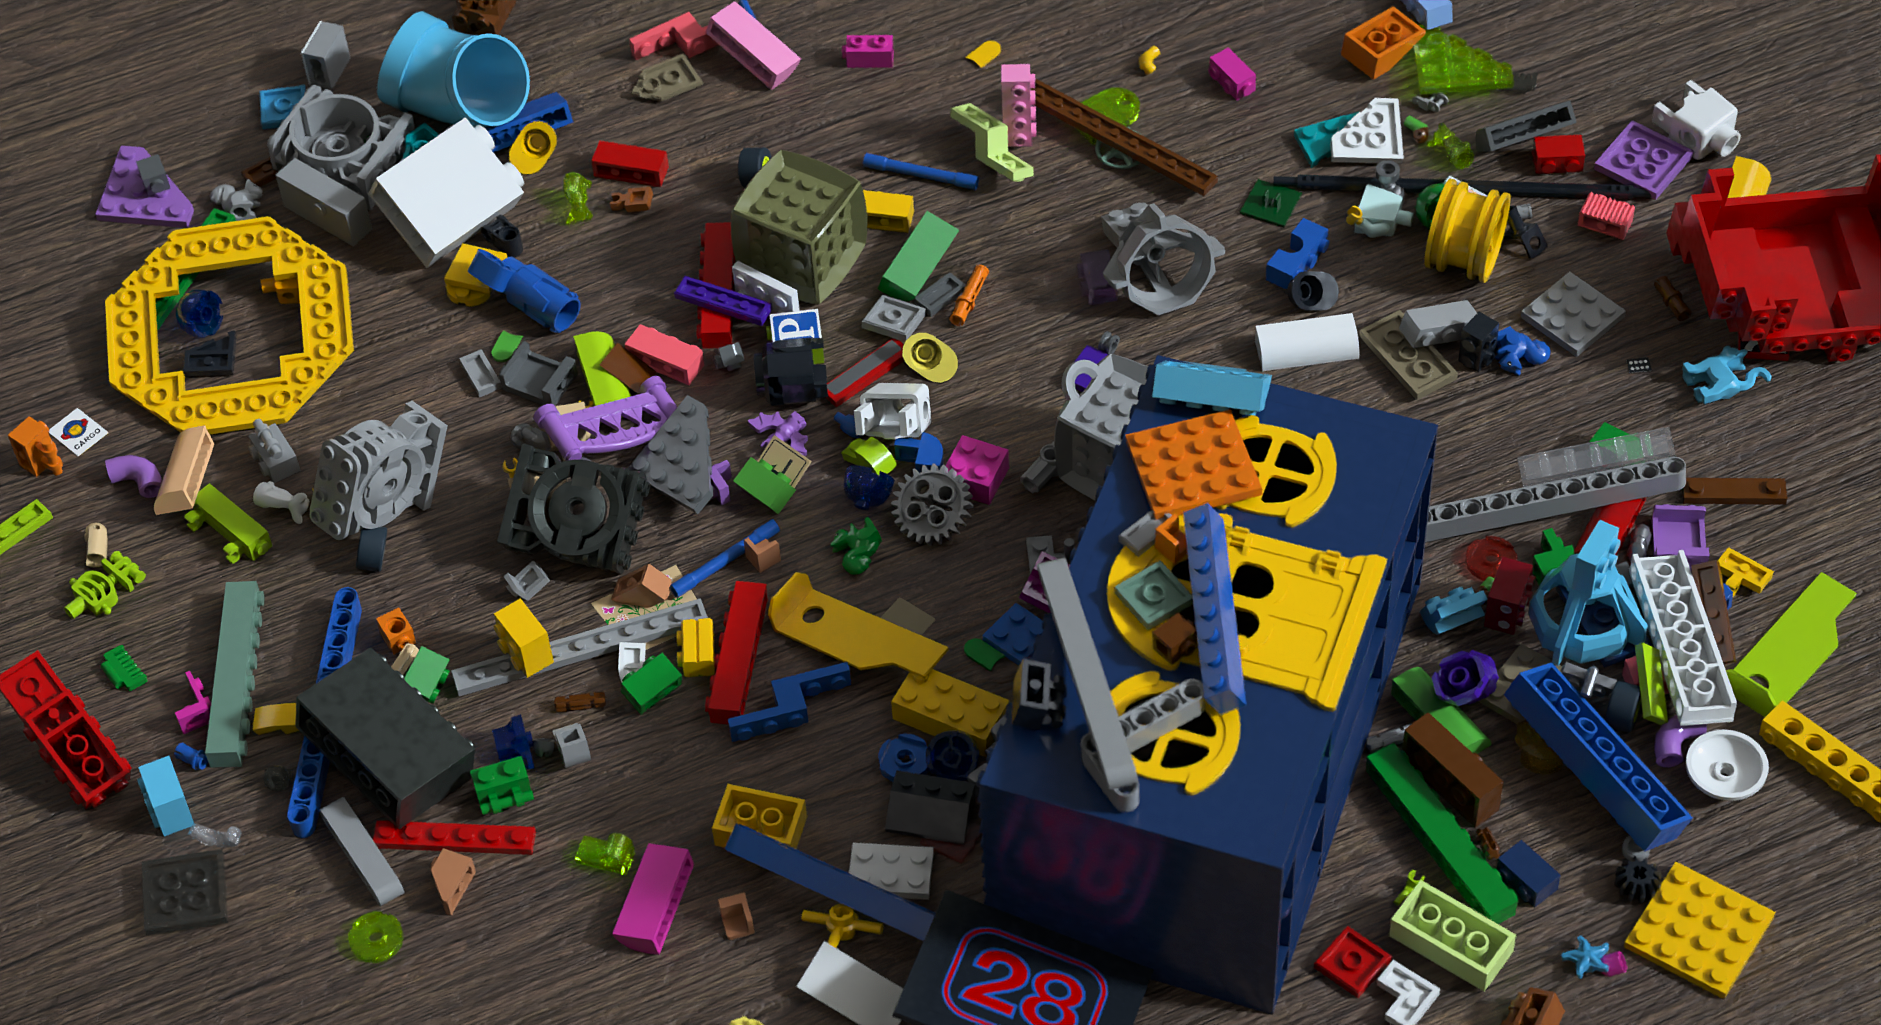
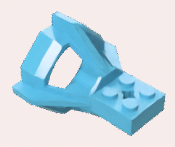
[1528,520,1648,666]

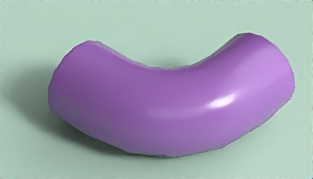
[105,455,162,498]
[1654,715,1707,767]

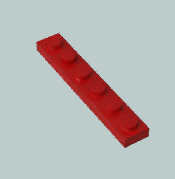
[373,821,536,855]

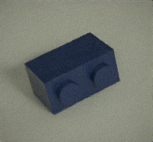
[1496,840,1561,908]

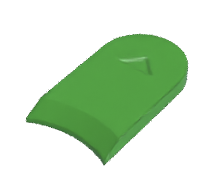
[492,331,523,362]

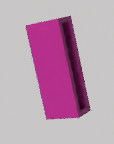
[612,843,694,955]

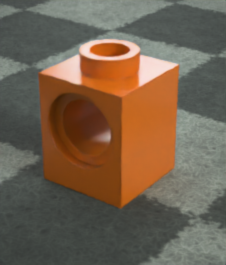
[376,608,416,655]

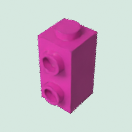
[842,35,894,68]
[1209,47,1256,100]

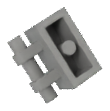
[248,419,301,483]

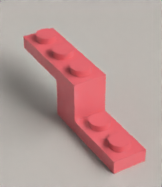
[629,12,719,60]

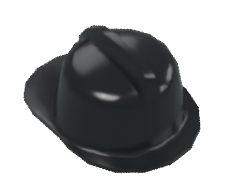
[1284,271,1339,311]

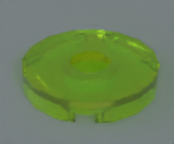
[348,911,404,963]

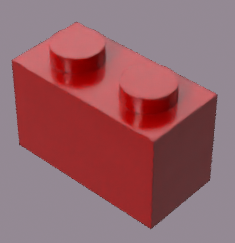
[1532,135,1585,174]

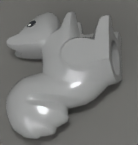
[210,180,263,221]

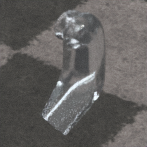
[188,823,242,848]

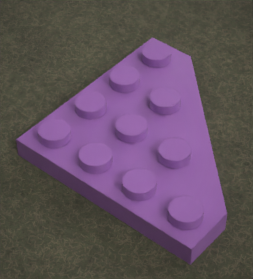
[96,146,194,228]

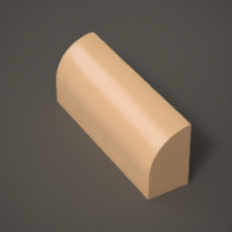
[154,425,214,515]

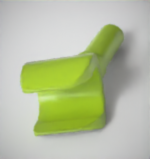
[1394,870,1424,906]

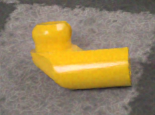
[1138,45,1160,75]

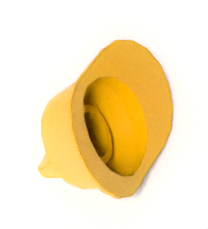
[509,121,557,174]

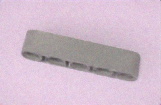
[319,797,405,906]

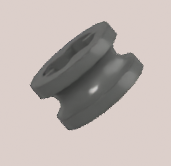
[1098,331,1120,354]

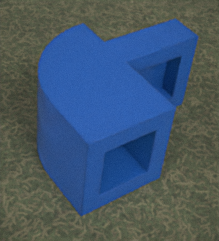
[894,432,944,473]

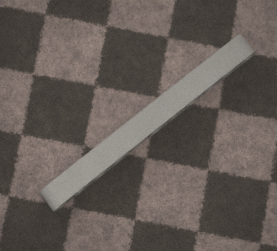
[1425,457,1686,542]
[1037,557,1138,790]

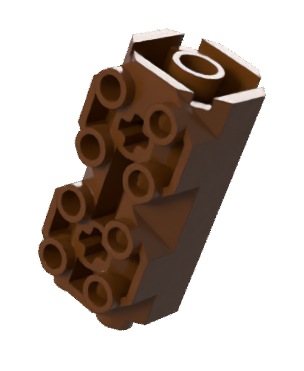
[452,0,517,35]

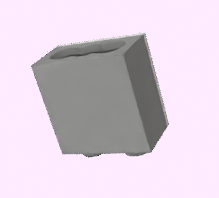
[301,21,350,90]

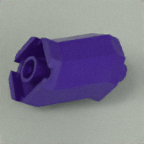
[1432,650,1499,706]

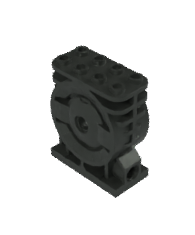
[497,444,650,574]

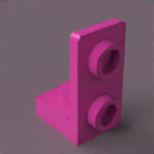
[175,671,211,734]

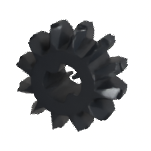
[1614,856,1662,904]

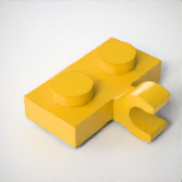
[1718,547,1774,598]

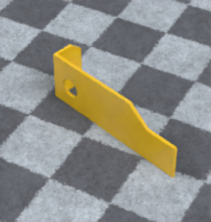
[768,572,949,678]

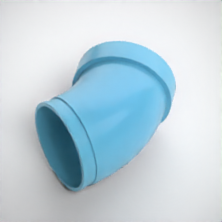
[377,11,530,127]

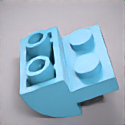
[1419,587,1488,634]

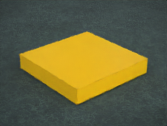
[444,243,507,294]

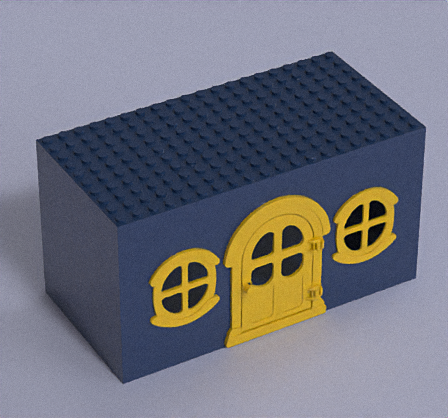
[977,355,1438,1015]

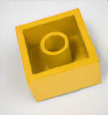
[493,598,554,678]

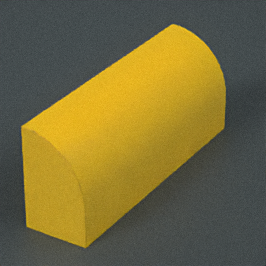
[1728,156,1771,198]

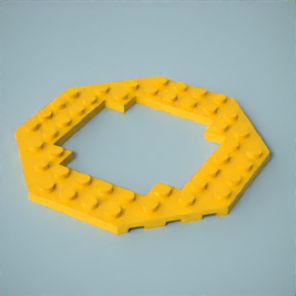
[105,216,354,434]

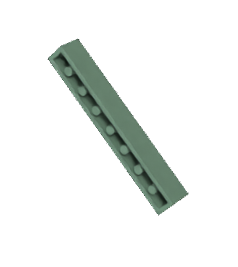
[205,581,264,768]

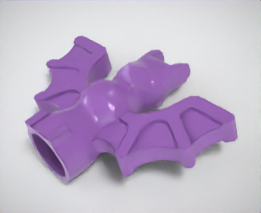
[748,411,808,456]

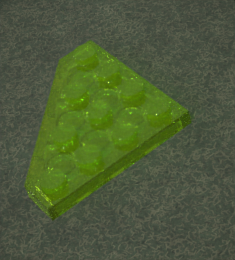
[1413,25,1514,94]

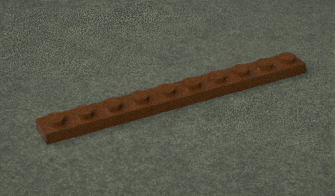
[1031,78,1218,196]

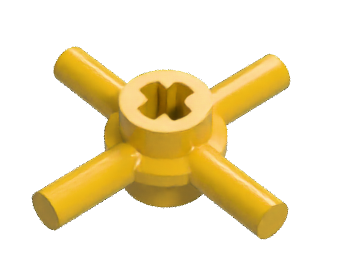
[802,904,883,949]

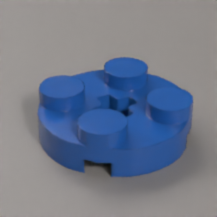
[878,734,932,782]

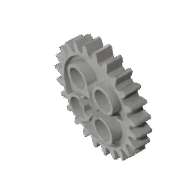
[891,464,973,546]

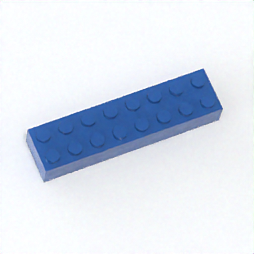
[1503,662,1693,852]

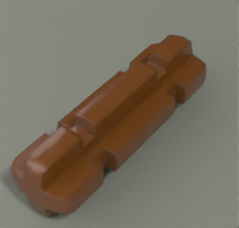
[554,691,606,712]
[1476,827,1500,860]

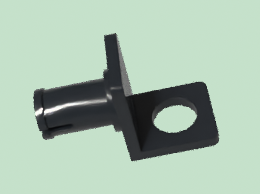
[1503,205,1548,259]

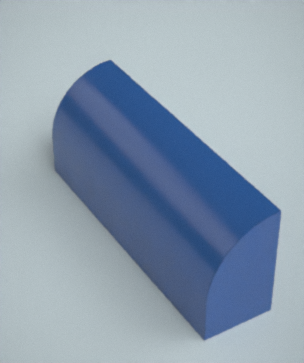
[473,92,573,152]

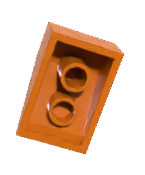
[1341,7,1426,80]

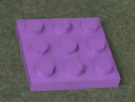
[1594,120,1694,200]

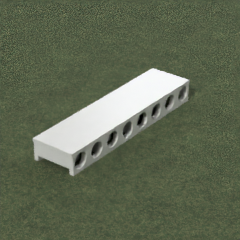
[1629,550,1737,726]

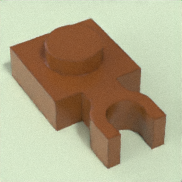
[610,187,653,212]

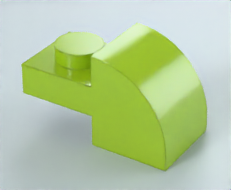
[841,436,897,480]

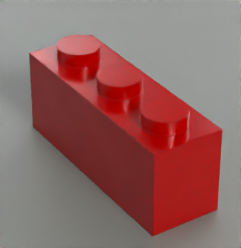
[591,141,669,187]

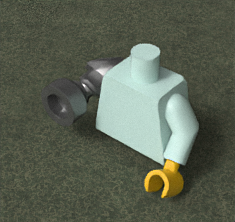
[1346,160,1414,238]

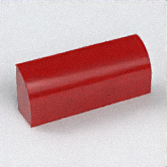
[1574,497,1646,556]

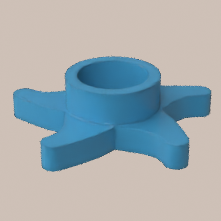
[1561,936,1609,979]

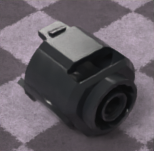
[754,337,828,406]

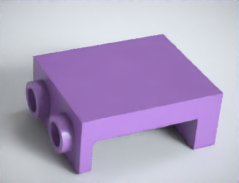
[1651,504,1709,571]

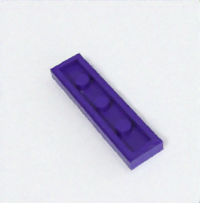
[674,276,773,326]

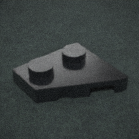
[183,330,237,377]

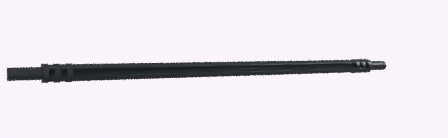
[1273,174,1655,199]

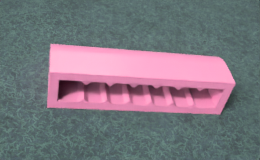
[706,2,801,90]

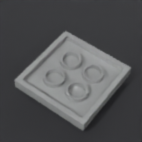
[1521,272,1626,357]

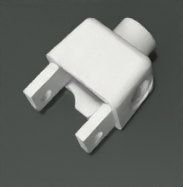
[1652,80,1741,160]
[854,383,931,439]

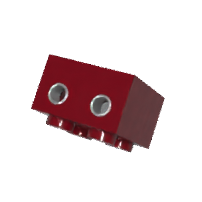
[1484,557,1536,635]

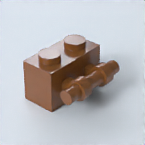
[1500,987,1565,1025]

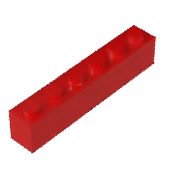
[697,222,735,349]
[705,581,768,724]

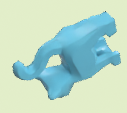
[1682,346,1772,404]

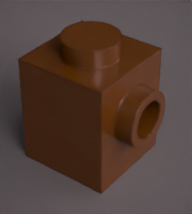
[1152,613,1197,665]

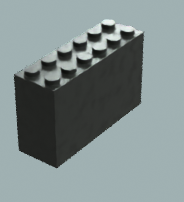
[295,647,475,829]

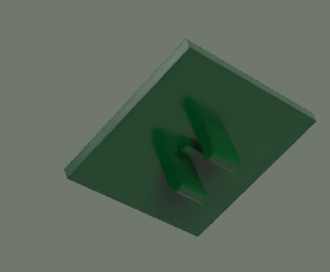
[1240,179,1302,228]

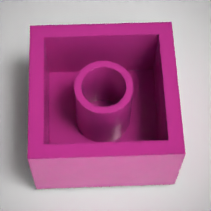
[946,435,1009,505]

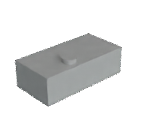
[276,158,372,247]

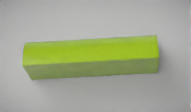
[573,331,631,423]

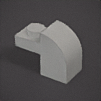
[552,723,591,768]

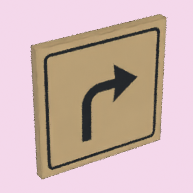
[758,435,812,488]

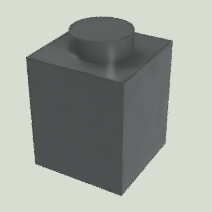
[136,154,171,196]

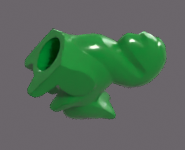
[830,517,882,575]

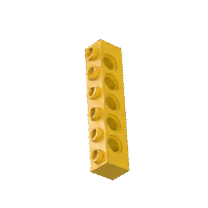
[1759,700,1881,823]

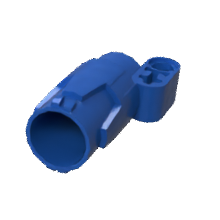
[468,249,581,333]

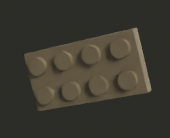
[1359,310,1458,400]

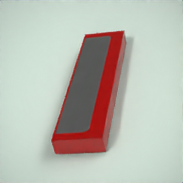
[825,338,904,408]

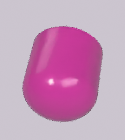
[1600,951,1627,977]

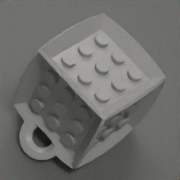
[1054,354,1148,500]

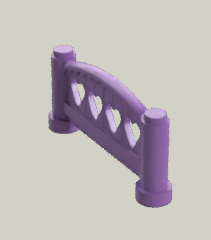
[533,376,677,461]

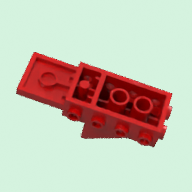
[0,650,132,809]

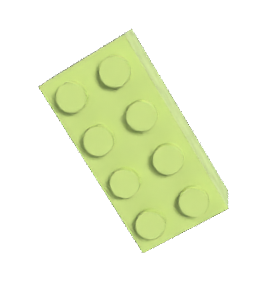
[1389,880,1516,992]

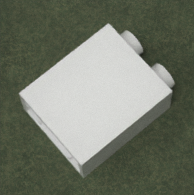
[368,117,524,268]

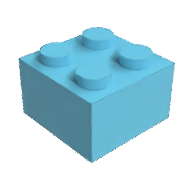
[137,756,195,836]

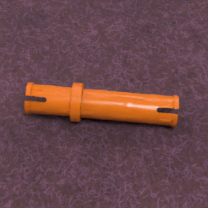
[949,265,989,326]

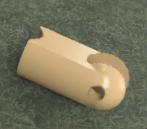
[84,522,108,567]

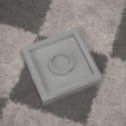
[862,295,926,342]

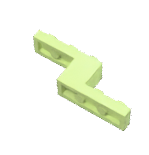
[950,103,1033,182]

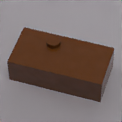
[1402,712,1503,828]

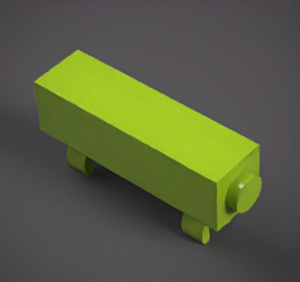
[184,483,272,564]

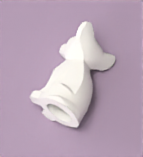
[253,481,310,524]

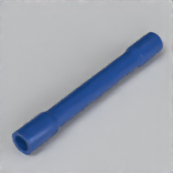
[863,153,979,190]
[669,519,780,598]

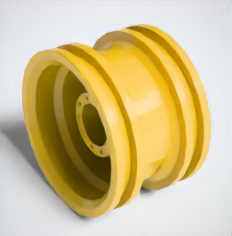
[1425,178,1511,283]

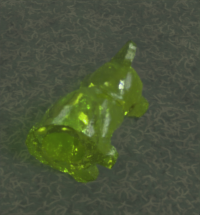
[1427,123,1474,169]
[563,172,593,225]

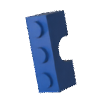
[1266,218,1330,289]

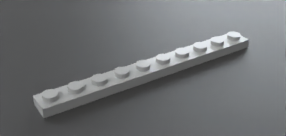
[451,598,708,696]

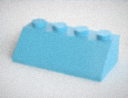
[1152,361,1272,415]

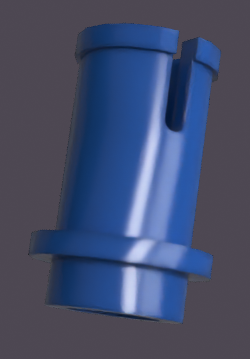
[174,743,209,770]

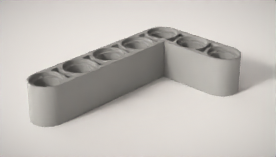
[1081,679,1205,812]

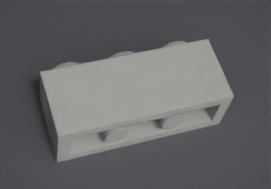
[1399,300,1477,348]

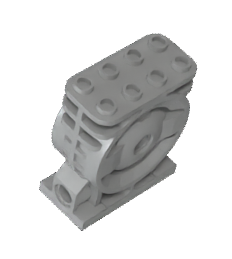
[267,85,415,210]
[310,401,448,540]

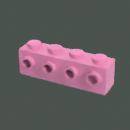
[1001,64,1036,147]

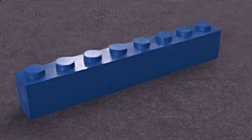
[1183,503,1246,714]

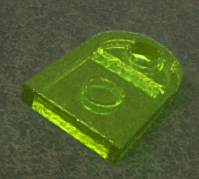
[1076,87,1140,145]

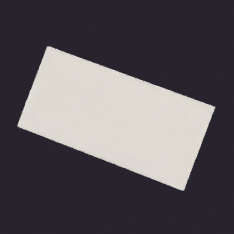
[797,941,903,1025]

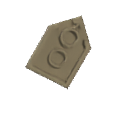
[631,54,703,101]

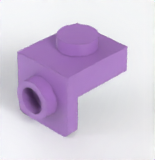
[710,460,732,505]

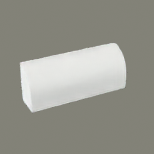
[1255,313,1359,371]

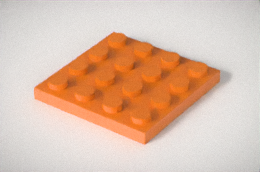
[1125,410,1262,520]

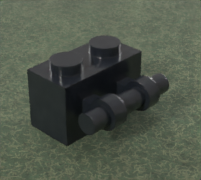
[1011,659,1067,730]

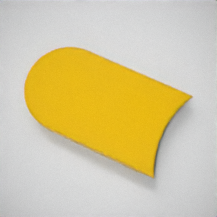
[965,41,1001,68]

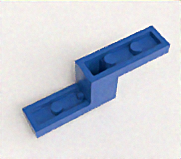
[728,662,851,742]

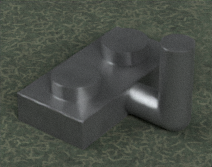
[1026,535,1075,574]
[1560,662,1617,698]

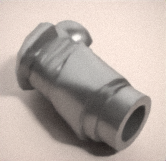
[1627,524,1651,562]

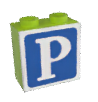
[766,309,824,364]

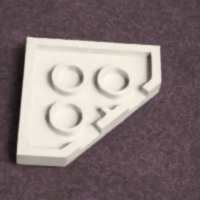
[1330,98,1404,164]

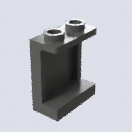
[499,341,578,406]

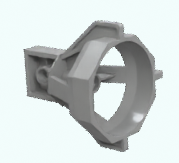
[1101,202,1225,315]

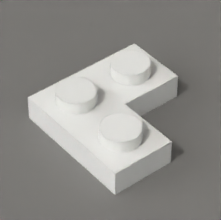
[1377,960,1440,1025]

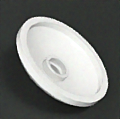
[1686,730,1769,801]

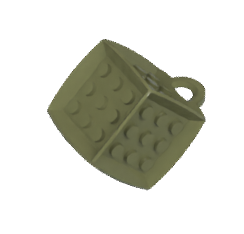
[731,150,867,305]

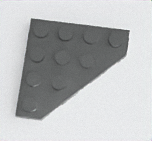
[627,395,713,514]

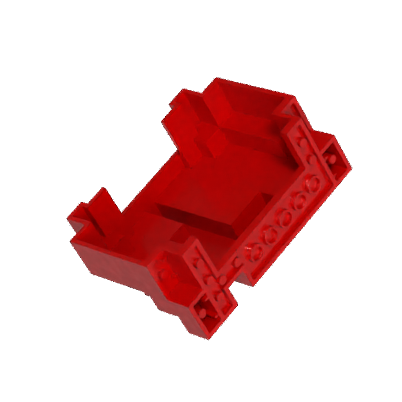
[1666,154,1881,362]

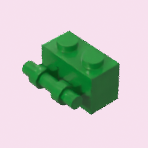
[470,756,535,815]

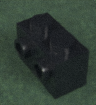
[1458,312,1499,372]

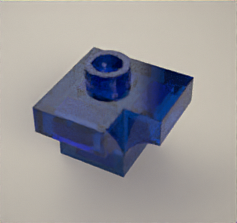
[492,715,534,770]

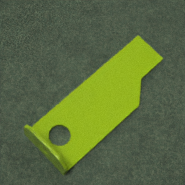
[1726,572,1857,717]

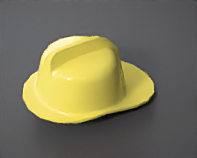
[902,333,958,383]

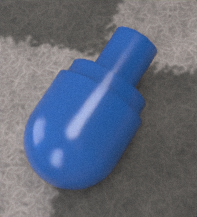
[834,412,863,438]

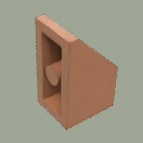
[611,564,672,608]
[430,848,476,916]

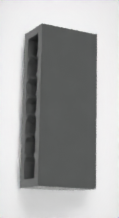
[1475,100,1577,152]

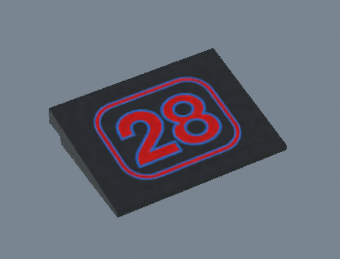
[892,889,1153,1025]

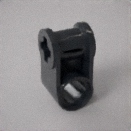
[480,214,523,257]

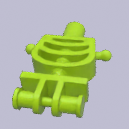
[64,551,146,619]

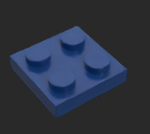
[982,603,1044,666]

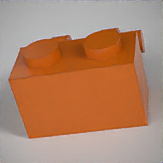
[8,416,63,477]

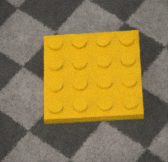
[1624,862,1776,999]

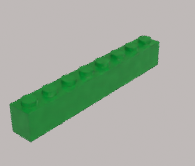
[1366,743,1518,924]

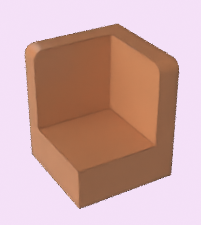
[744,537,781,573]
[718,893,755,940]

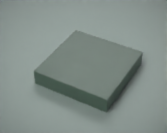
[1115,561,1194,630]

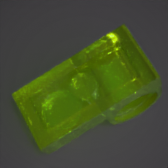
[575,833,635,875]

